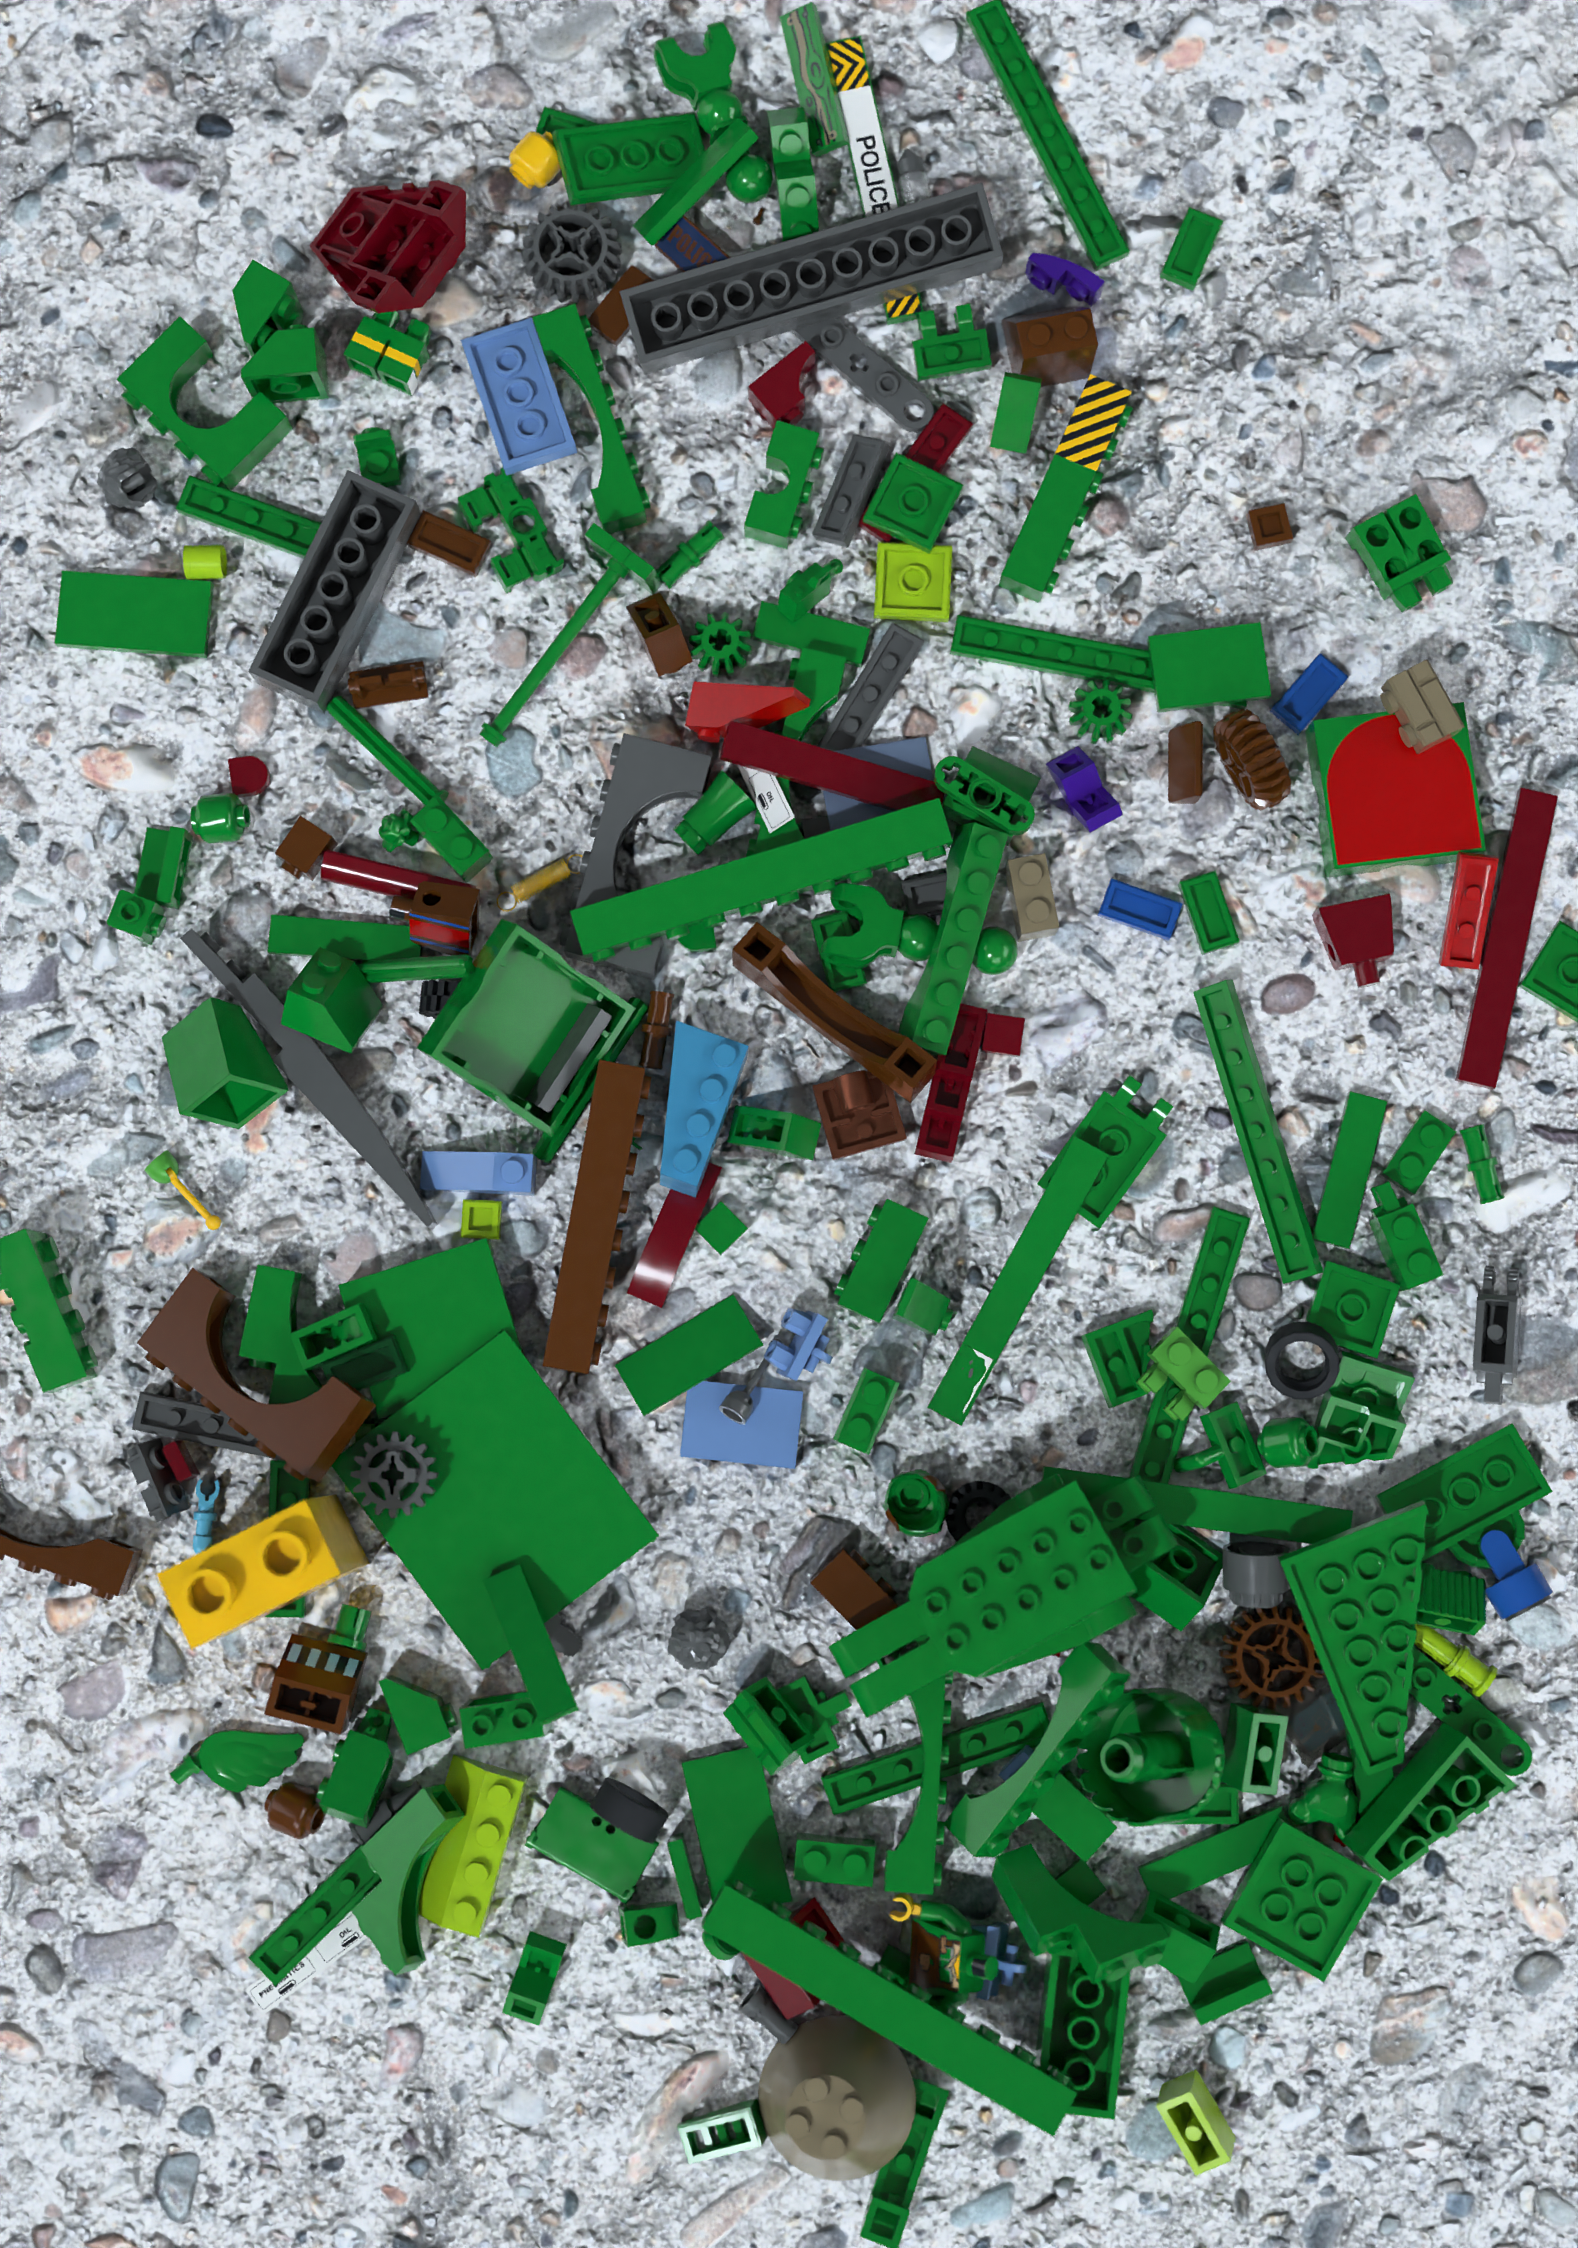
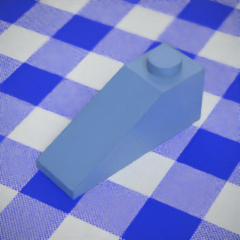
[420,1151,537,1196]

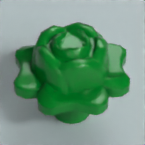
[379,809,419,852]

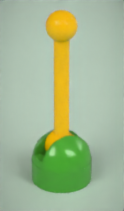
[144,1150,221,1230]

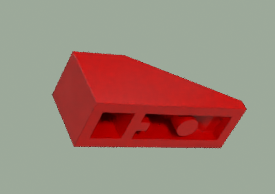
[685,681,811,743]

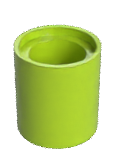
[183,544,227,579]

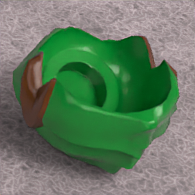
[883,1469,949,1537]

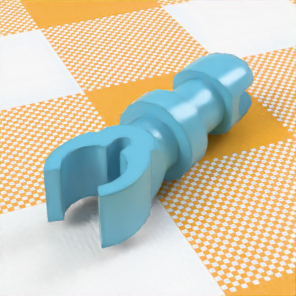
[193,1478,220,1554]

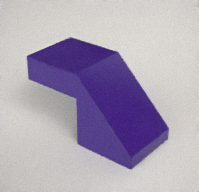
[1046,746,1123,832]

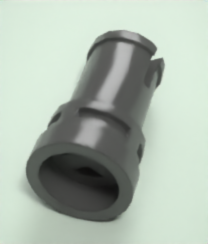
[739,1985,799,2044]

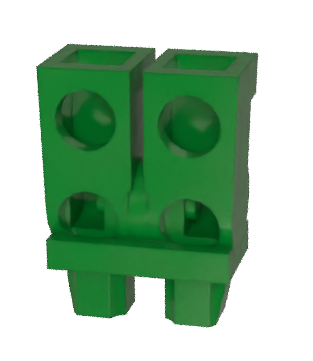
[1345,494,1453,613]

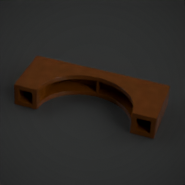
[137,1268,376,1482]

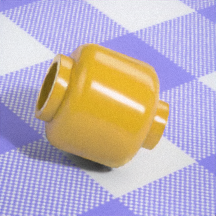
[509,131,561,190]

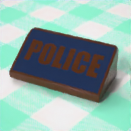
[654,215,731,272]

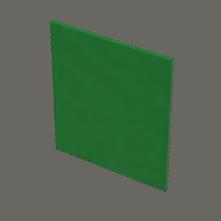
[332,1330,659,1671]

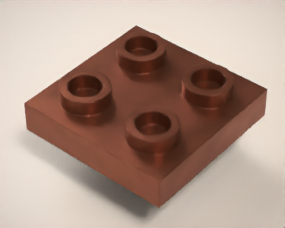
[812,1070,907,1160]

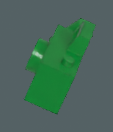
[777,559,843,623]

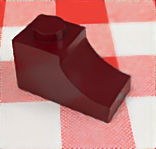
[748,341,815,430]

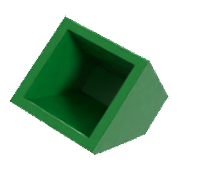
[162,997,288,1129]

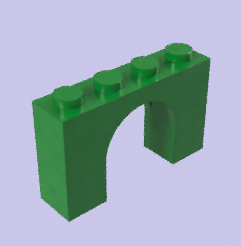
[117,316,293,490]

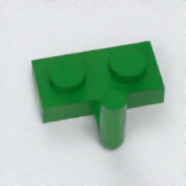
[1173,1402,1267,1489]

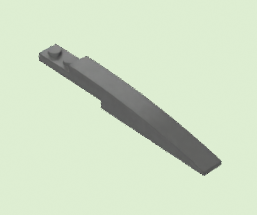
[180,928,438,1230]

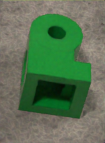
[618,1901,681,1947]

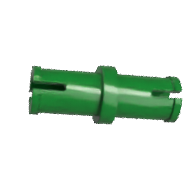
[655,520,725,589]
[1459,1124,1505,1204]

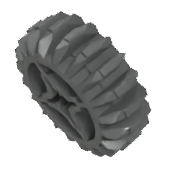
[521,201,622,305]

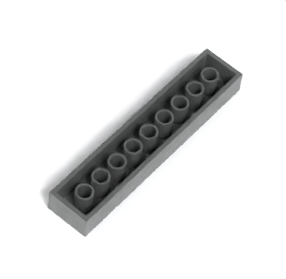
[620,183,1003,375]

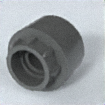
[1222,1541,1291,1608]

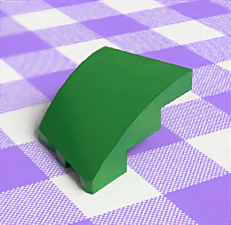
[1306,1350,1415,1469]

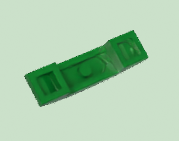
[859,2077,950,2248]

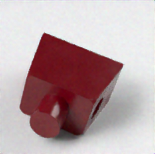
[1312,893,1394,988]

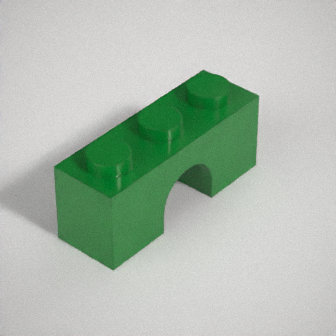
[744,421,825,549]

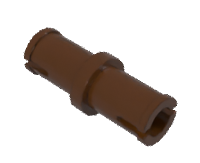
[639,990,675,1070]

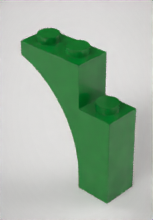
[238,1264,323,1404]
[351,1784,466,1976]
[991,1843,1169,1985]

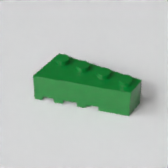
[0,1228,98,1393]
[1342,1722,1517,1882]

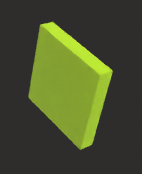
[874,542,952,622]

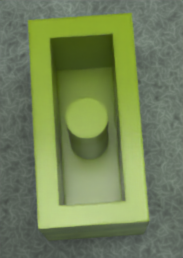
[1156,2069,1236,2176]

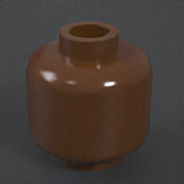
[264,1781,326,1840]

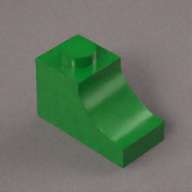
[727,1105,821,1161]
[289,1303,378,1370]

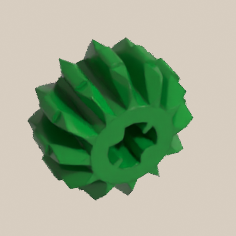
[689,612,752,678]
[1068,679,1133,744]

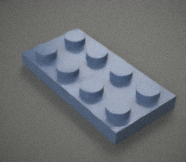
[461,317,577,476]

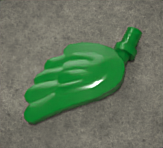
[170,1729,305,1793]

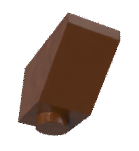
[626,592,693,676]

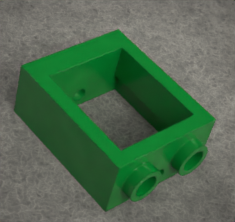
[459,1690,552,1749]

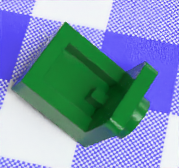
[107,890,166,945]

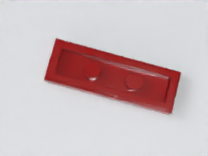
[1439,852,1499,970]

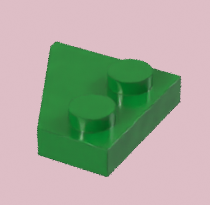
[1081,1309,1154,1408]

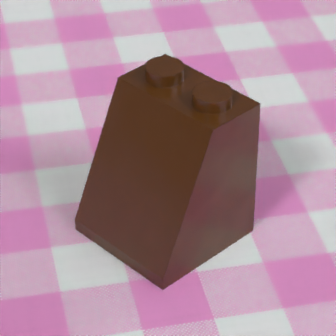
[1001,305,1098,388]

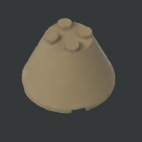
[758,2015,916,2181]

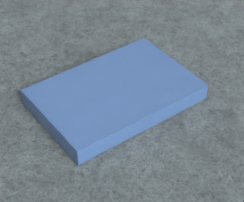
[680,1381,803,1469]

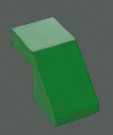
[502,1931,567,2026]

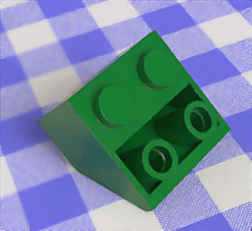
[232,260,304,357]
[942,746,1041,846]

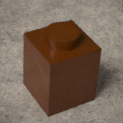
[275,816,338,881]

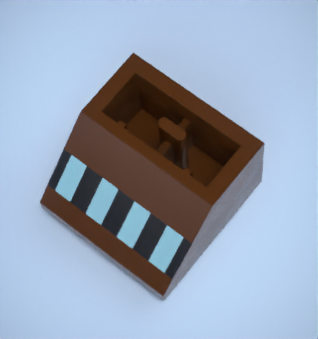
[264,1633,368,1734]

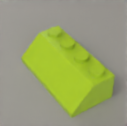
[419,1754,528,1938]

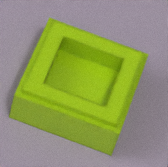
[461,1199,503,1240]

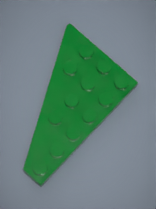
[1278,1500,1429,1777]

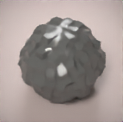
[97,447,158,509]
[667,1608,730,1670]

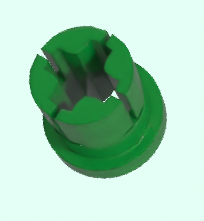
[327,1604,372,1651]

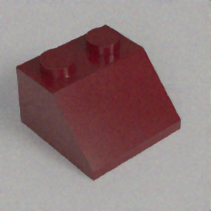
[742,1897,845,2020]

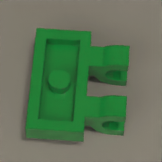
[911,304,992,381]

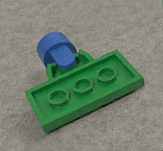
[1375,1423,1553,1622]

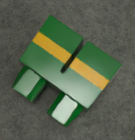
[343,311,431,396]

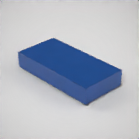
[1270,653,1349,735]
[1097,878,1183,941]

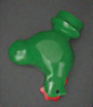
[1288,1752,1359,1847]

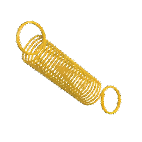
[497,854,583,912]

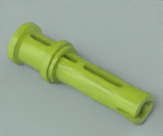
[1414,1624,1498,1697]

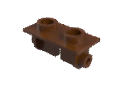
[347,661,429,709]

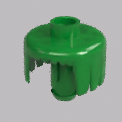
[1076,1687,1225,1827]

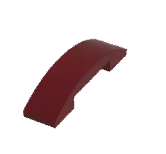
[627,1162,723,1308]

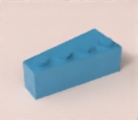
[660,1021,749,1198]

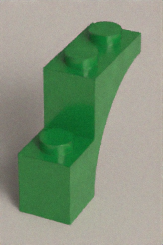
[767,107,819,242]

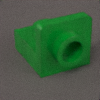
[353,427,402,487]

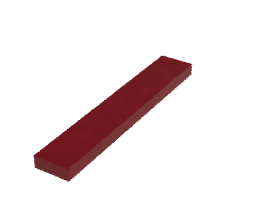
[719,720,945,811]

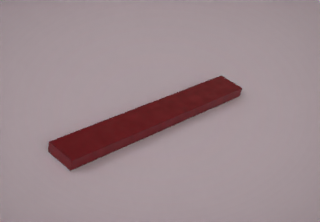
[1455,788,1558,1090]

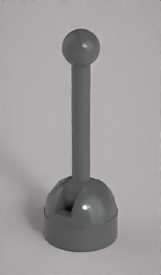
[719,1339,783,1424]

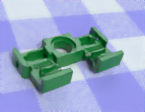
[458,468,564,594]

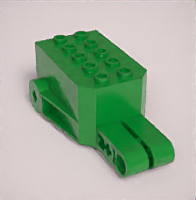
[829,1474,1179,1718]

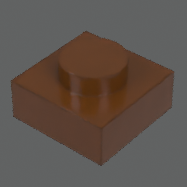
[1246,503,1293,551]

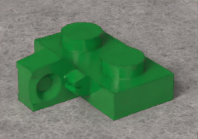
[777,1674,852,1765]

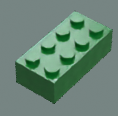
[1035,1943,1131,2120]

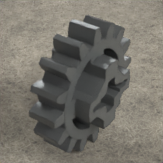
[351,1432,439,1518]

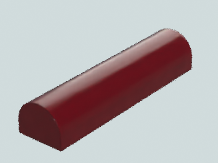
[321,850,477,899]

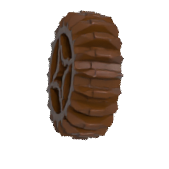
[1213,709,1291,811]
[1219,1605,1324,1710]

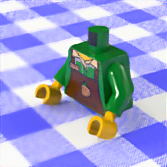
[890,1893,999,2008]

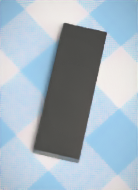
[812,434,890,548]
[525,1004,611,1113]

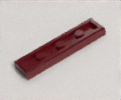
[858,403,973,543]

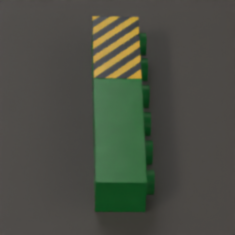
[998,374,1133,603]

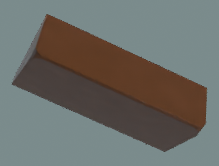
[1168,721,1203,804]

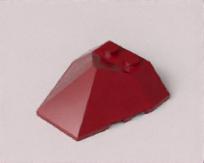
[309,180,466,313]

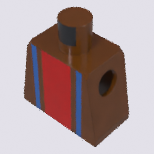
[389,881,480,956]

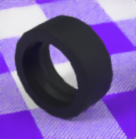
[1265,1322,1339,1399]
[590,1778,669,1843]

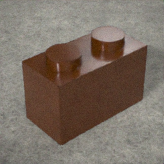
[810,1548,898,1630]

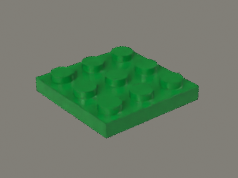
[1220,1818,1383,1982]

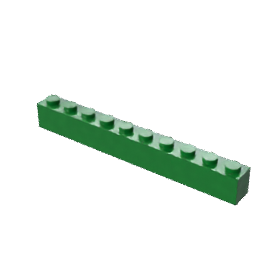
[570,798,953,963]
[701,1879,1077,2137]

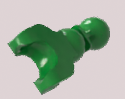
[653,21,773,204]
[820,883,1018,975]

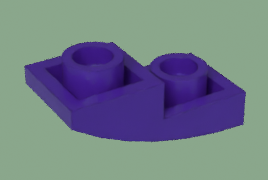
[1025,253,1105,307]

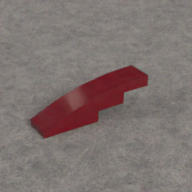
[914,1003,988,1163]

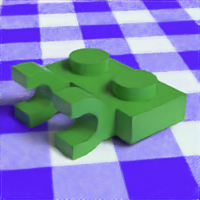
[1136,1327,1231,1421]

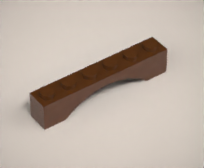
[732,922,937,1103]
[0,1527,143,1600]

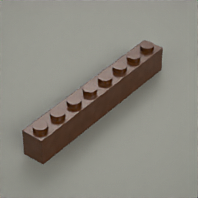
[542,1059,652,1374]

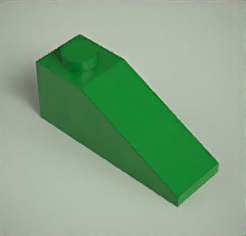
[892,1277,954,1336]

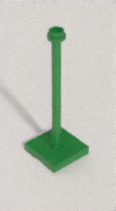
[479,523,663,747]

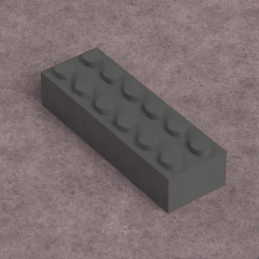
[248,470,421,714]

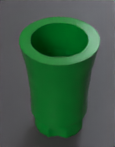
[673,770,757,855]

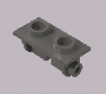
[126,1438,190,1522]

